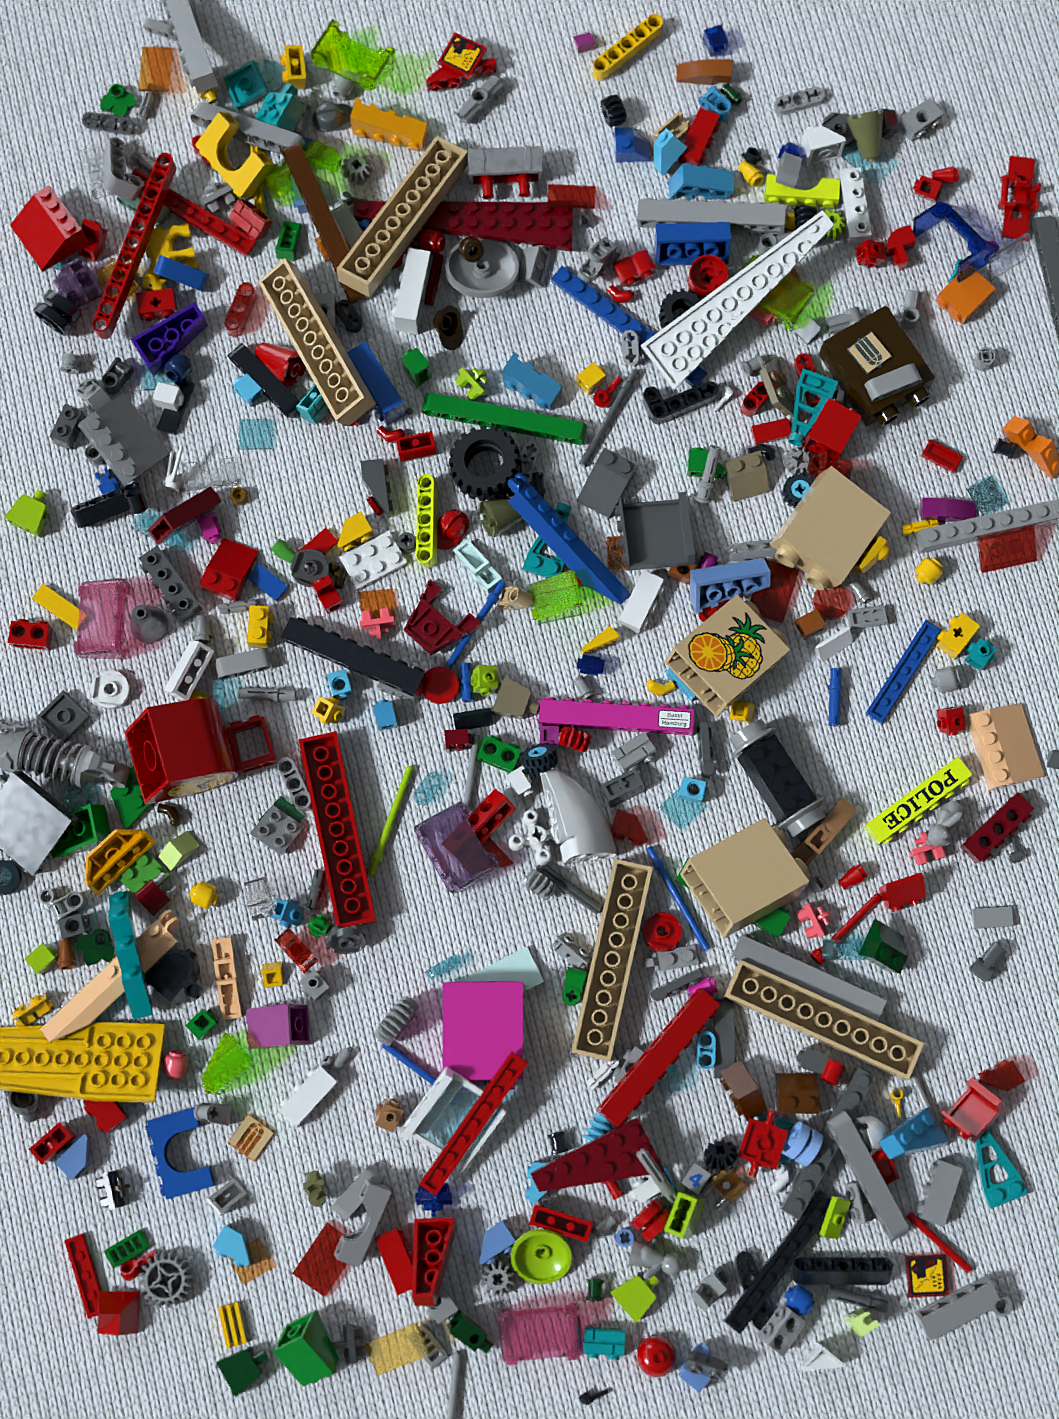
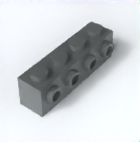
[139,545,203,622]

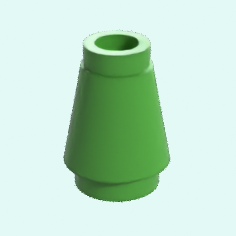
[271,539,297,563]

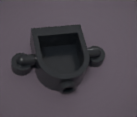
[145,948,202,1006]

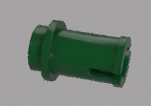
[720,83,743,106]

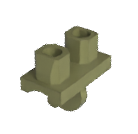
[303,1170,329,1207]

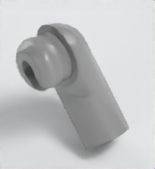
[322,1048,352,1069]

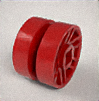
[630,1198,670,1242]

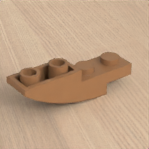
[791,797,857,867]

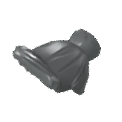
[5,1091,40,1123]

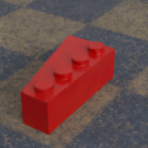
[412,1217,457,1307]

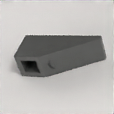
[360,458,393,518]

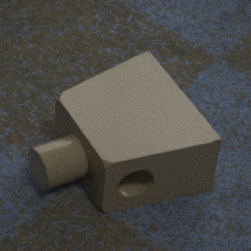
[492,677,540,719]

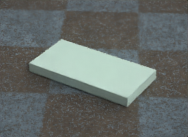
[460,946,545,993]

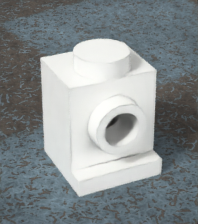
[506,765,534,798]
[628,1175,660,1204]

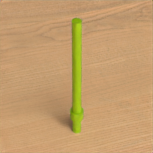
[367,765,414,876]

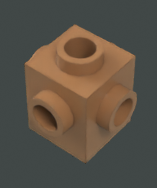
[374,1098,405,1133]

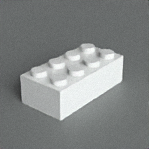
[391,248,432,334]

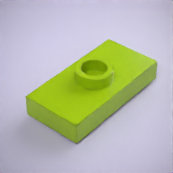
[820,1196,851,1239]

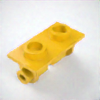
[12,992,54,1027]

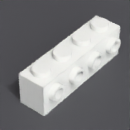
[837,167,874,245]

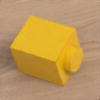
[576,362,606,395]

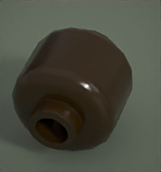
[459,236,484,263]

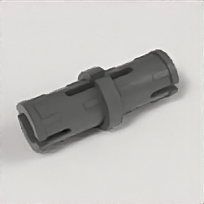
[306,869,326,910]

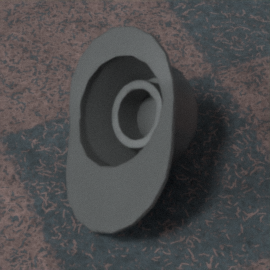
[312,102,352,132]

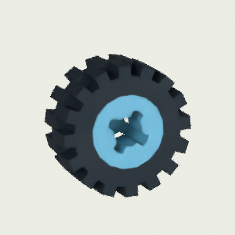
[782,473,814,509]
[521,743,558,774]

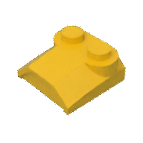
[851,536,890,574]

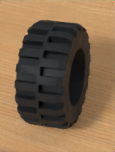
[449,426,522,501]

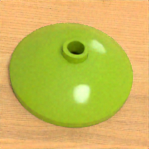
[511,1229,572,1284]

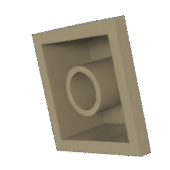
[723,451,770,502]

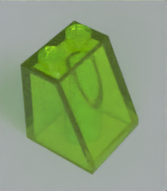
[527,569,583,625]
[201,1032,256,1095]

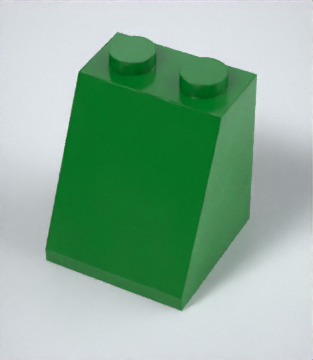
[273,1310,339,1387]

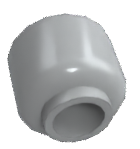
[931,666,961,693]

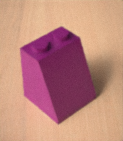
[246,1004,310,1049]

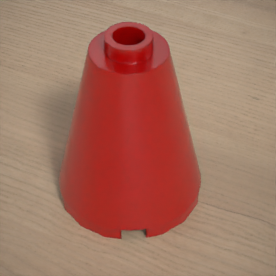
[255,342,306,387]

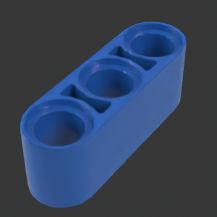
[154,255,210,292]

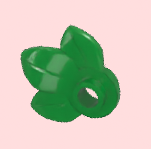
[100,84,136,117]

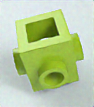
[471,664,500,696]

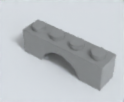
[334,1179,392,1268]

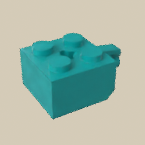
[255,84,304,132]

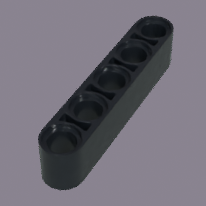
[227,343,300,418]
[792,1257,893,1285]

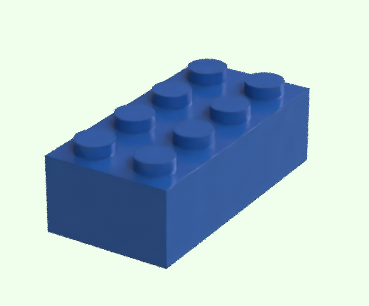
[654,222,731,266]
[347,341,406,426]

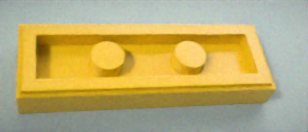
[31,584,89,632]

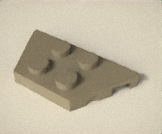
[760,357,801,422]

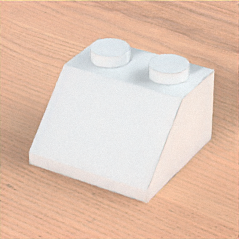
[800,126,846,166]

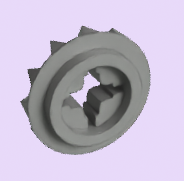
[785,446,815,475]

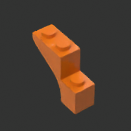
[1002,416,1059,479]

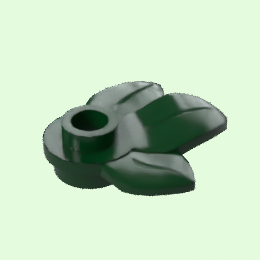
[74,929,114,966]

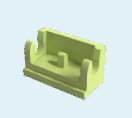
[844,1309,880,1337]

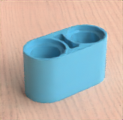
[696,1031,716,1070]

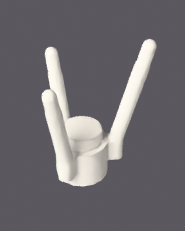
[164,445,197,492]

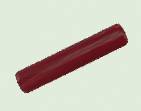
[424,253,444,306]

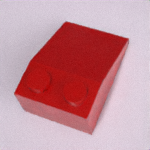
[199,538,259,601]

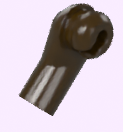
[328,561,346,589]
[157,803,182,826]

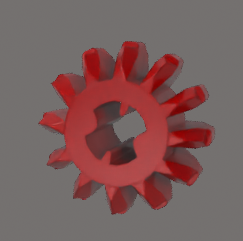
[559,726,592,752]

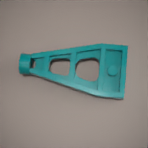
[788,369,838,446]
[522,503,572,582]
[975,1129,1028,1209]

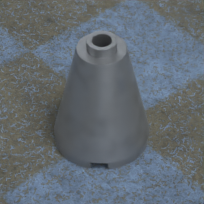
[130,605,169,644]

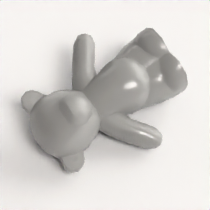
[925,801,965,847]
[628,1237,683,1280]

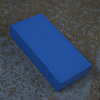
[247,563,288,602]

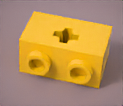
[936,612,980,659]

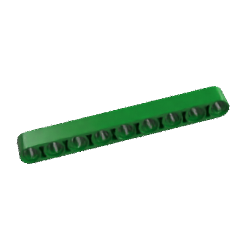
[421,393,587,445]

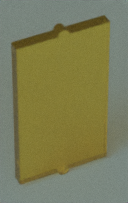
[364,1323,430,1376]

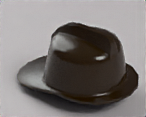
[433,306,464,350]

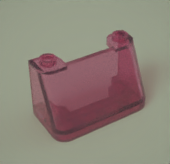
[74,578,131,660]
[498,1303,583,1365]

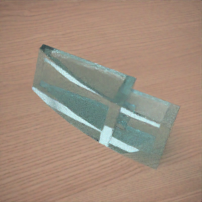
[130,511,191,553]
[822,939,867,960]

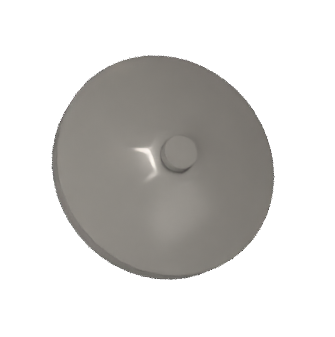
[445,238,519,298]

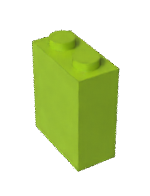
[664,1192,706,1239]

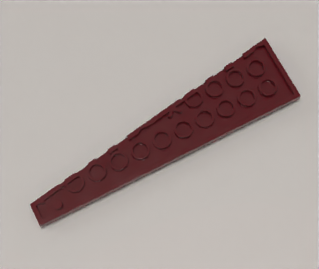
[353,201,573,252]

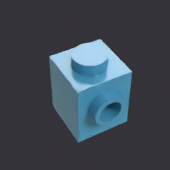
[373,700,398,731]

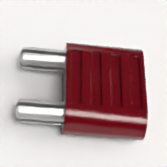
[133,872,179,916]

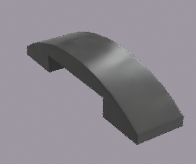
[714,999,735,1079]

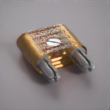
[701,1168,748,1211]

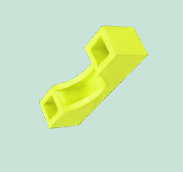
[764,174,840,209]

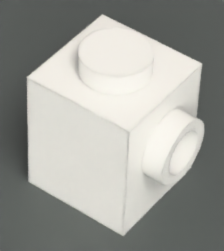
[152,382,184,411]

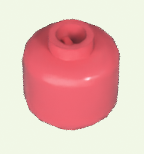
[162,1050,189,1081]

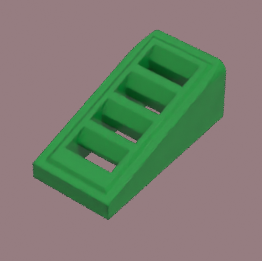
[275,221,302,261]
[104,1229,151,1269]

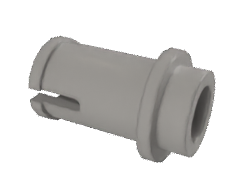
[848,579,871,604]
[572,675,594,700]
[591,1214,617,1240]

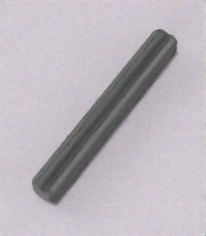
[536,865,603,914]

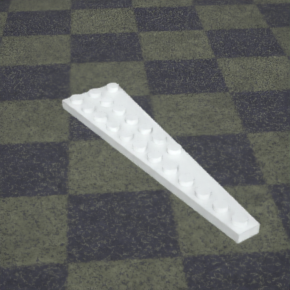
[641,210,834,391]

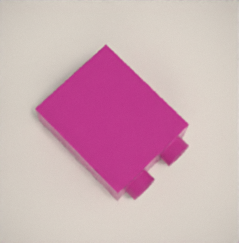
[443,981,523,1090]

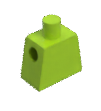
[4,489,50,538]
[610,1274,660,1323]

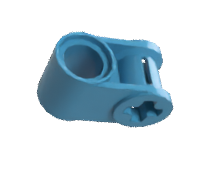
[697,86,731,122]

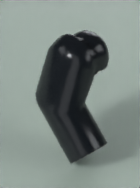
[748,444,776,461]

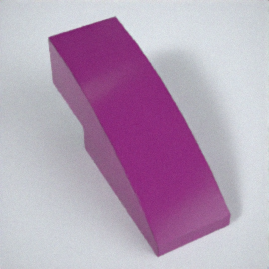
[920,498,976,522]

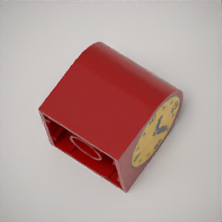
[124,698,238,805]

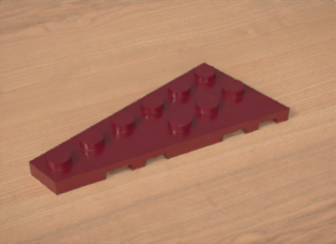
[530,1117,665,1192]

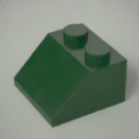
[859,919,908,974]

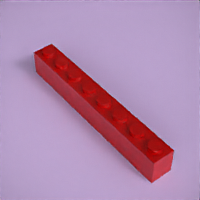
[596,989,720,1127]

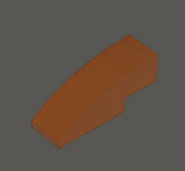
[676,59,733,85]

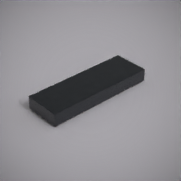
[157,380,195,435]

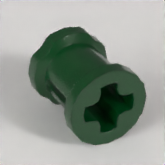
[585,1279,604,1301]

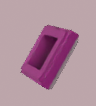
[573,32,595,53]

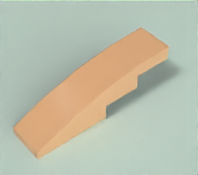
[211,936,242,1020]

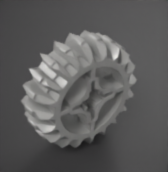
[374,995,419,1046]
[138,1251,194,1308]

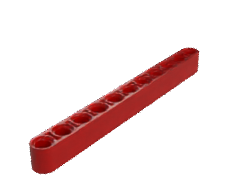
[92,152,177,339]

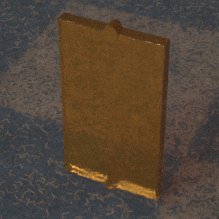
[139,45,172,93]

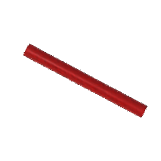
[906,1212,973,1273]

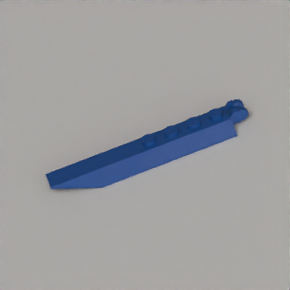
[508,473,631,605]

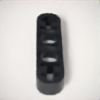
[735,1251,771,1331]

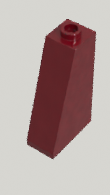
[147,486,222,545]

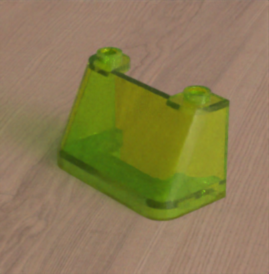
[311,19,396,90]
[263,139,342,207]
[742,254,816,332]

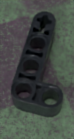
[642,381,719,425]
[70,483,148,528]

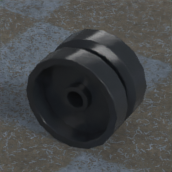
[32,289,82,336]

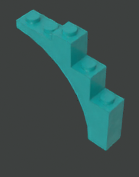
[108,891,153,1020]

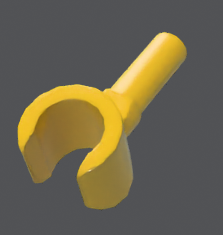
[890,1089,903,1118]

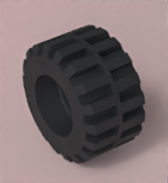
[659,288,703,328]

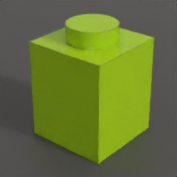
[24,943,58,975]

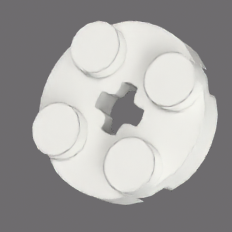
[90,670,130,709]

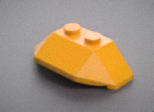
[85,829,156,896]

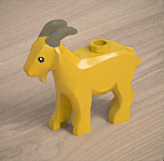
[134,222,200,291]

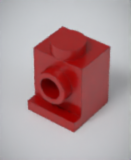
[913,175,943,203]

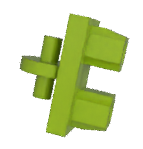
[455,367,489,401]

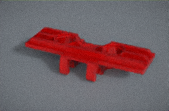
[998,156,1041,241]

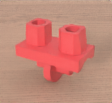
[360,608,395,640]
[908,831,946,866]
[796,902,832,939]

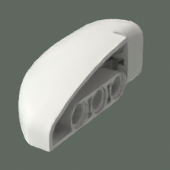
[540,769,617,864]

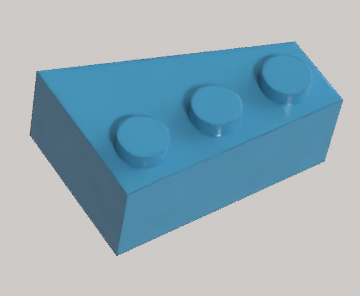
[669,163,734,200]
[503,352,562,411]
[878,1107,950,1160]

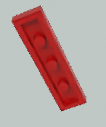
[64,1233,102,1319]

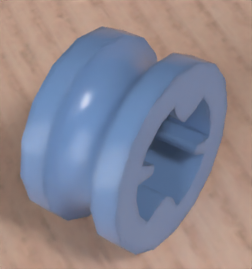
[616,1228,634,1247]

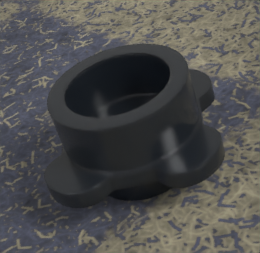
[741,147,762,165]

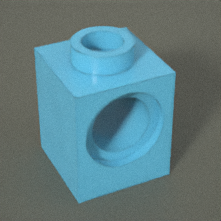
[233,373,264,407]
[327,669,353,700]
[678,777,708,804]

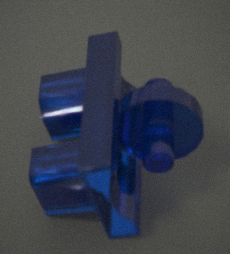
[415,1183,452,1217]

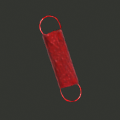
[366,494,384,519]

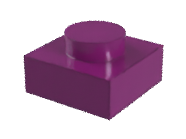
[540,725,560,745]

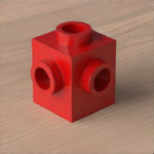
[856,239,887,268]
[936,707,966,736]

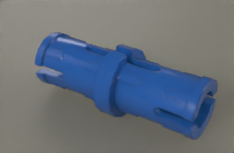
[459,663,474,703]

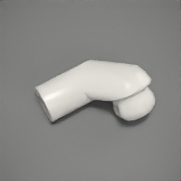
[770,1163,790,1194]

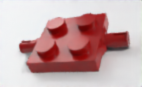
[737,1109,788,1178]

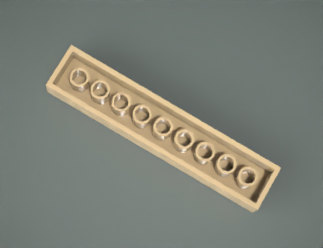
[337,136,468,298]
[258,258,376,427]
[571,859,653,1062]
[723,960,924,1081]

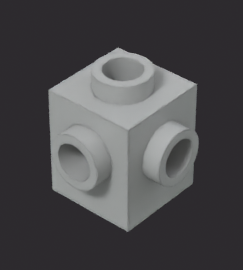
[300,969,331,1001]

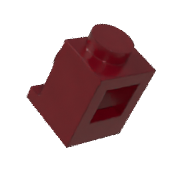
[444,729,473,753]

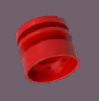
[688,255,728,299]

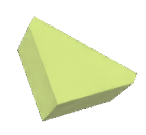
[158,831,201,871]

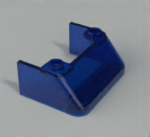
[913,202,1000,283]

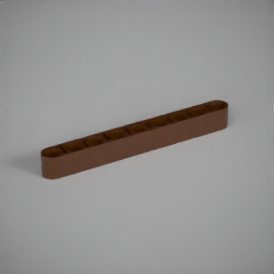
[282,143,367,304]

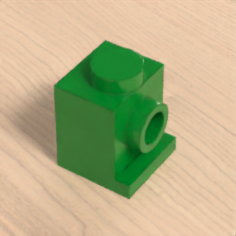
[185,1009,218,1040]

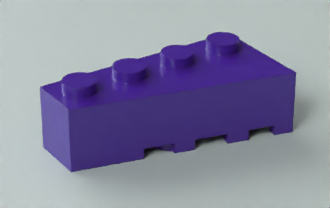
[131,302,208,377]

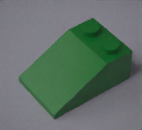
[51,804,111,859]

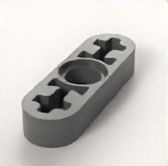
[82,112,135,136]

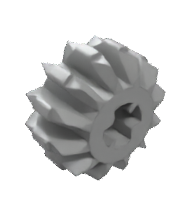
[342,152,373,185]
[523,869,557,900]
[481,1261,515,1297]

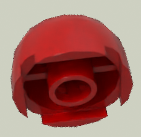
[636,1335,677,1378]

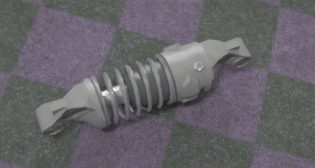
[0,723,131,788]

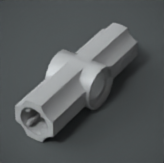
[455,75,504,124]

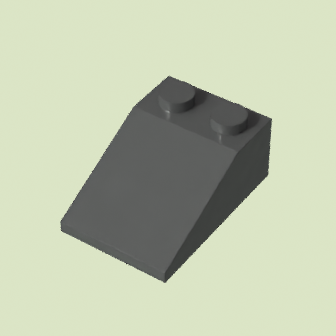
[577,447,637,518]

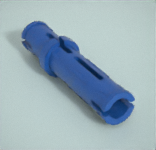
[828,668,843,727]

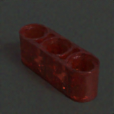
[224,282,257,337]

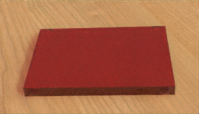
[547,184,595,209]

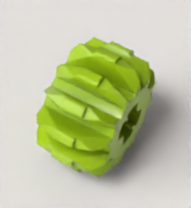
[824,209,846,241]

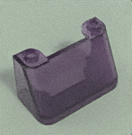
[414,801,500,894]

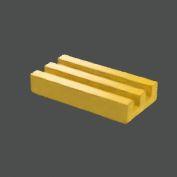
[218,1302,247,1348]

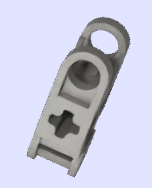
[577,236,622,283]

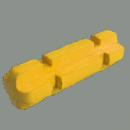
[902,520,939,536]

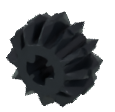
[600,94,627,127]
[704,1138,738,1173]

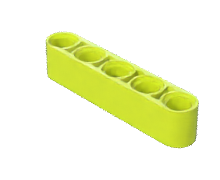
[416,474,438,568]

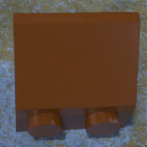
[776,1073,819,1114]

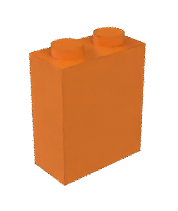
[935,264,996,325]

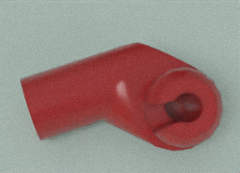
[607,285,635,303]
[376,426,405,443]

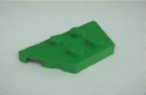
[110,765,152,829]

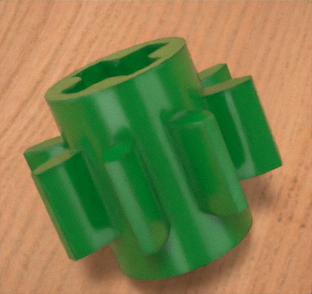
[307,913,332,939]

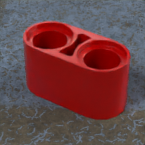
[741,381,769,417]
[821,1059,846,1087]

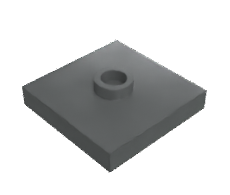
[36,690,91,743]

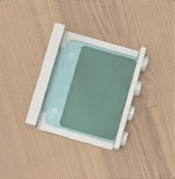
[400,1066,507,1174]

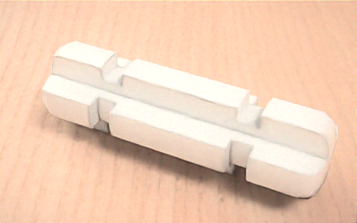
[586,1056,620,1090]

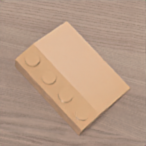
[966,703,1045,791]

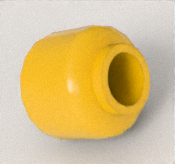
[915,557,943,585]
[189,881,220,909]

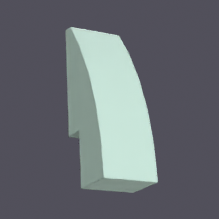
[453,539,504,595]

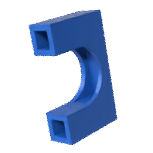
[145,1107,216,1200]

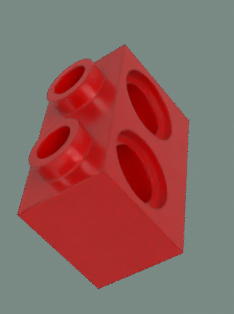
[8,619,53,651]

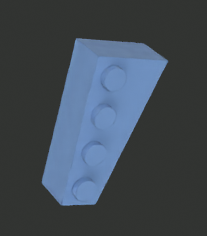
[690,558,771,614]

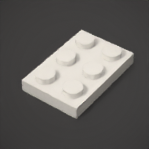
[339,531,407,591]

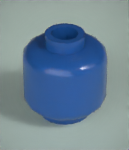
[784,1285,815,1316]

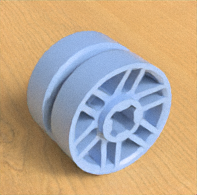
[782,1122,823,1167]

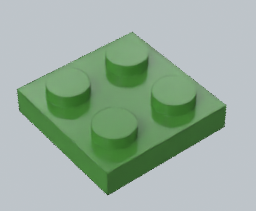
[118,851,171,894]

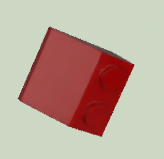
[878,872,926,912]

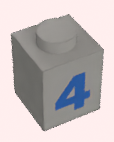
[680,1161,711,1194]

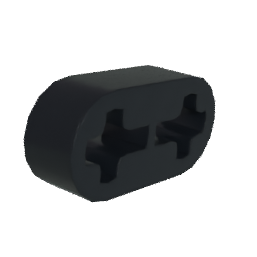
[336,299,363,333]

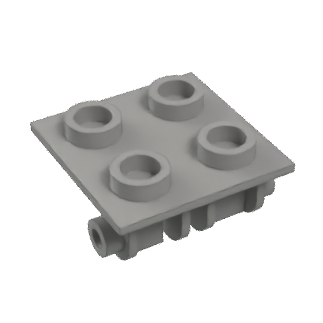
[250,805,304,855]

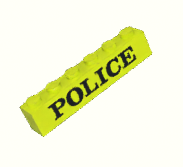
[863,756,973,845]

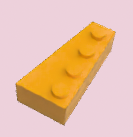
[350,98,428,151]

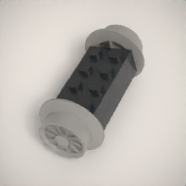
[729,719,826,838]

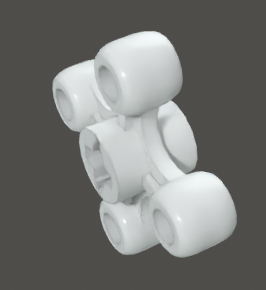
[508,810,555,866]

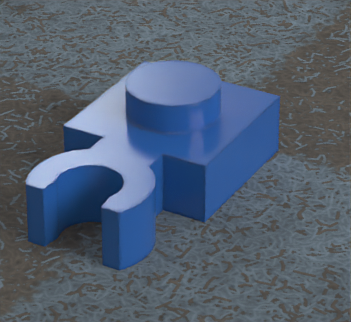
[95,468,120,495]

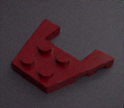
[404,579,483,655]

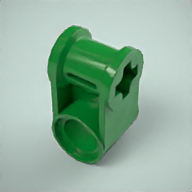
[562,967,587,1006]

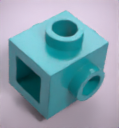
[964,638,996,671]

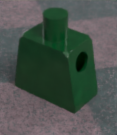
[446,1309,493,1354]
[216,1348,269,1397]

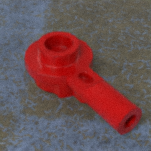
[593,376,623,408]
[698,599,729,622]
[121,1250,157,1281]

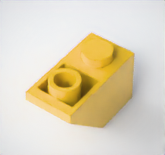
[338,511,374,553]

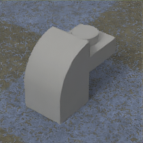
[691,1266,734,1312]

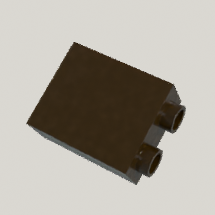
[819,305,936,427]

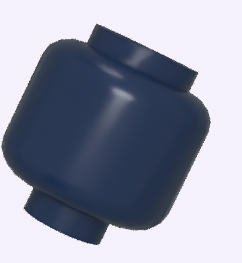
[164,354,192,382]

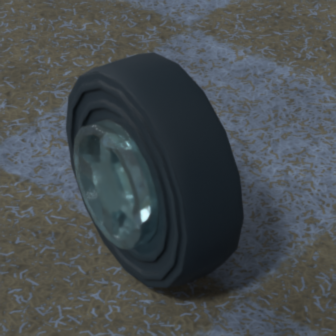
[0,860,22,895]

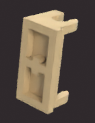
[652,110,690,144]

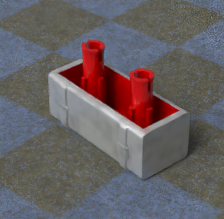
[468,145,542,199]

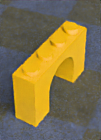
[195,112,275,197]

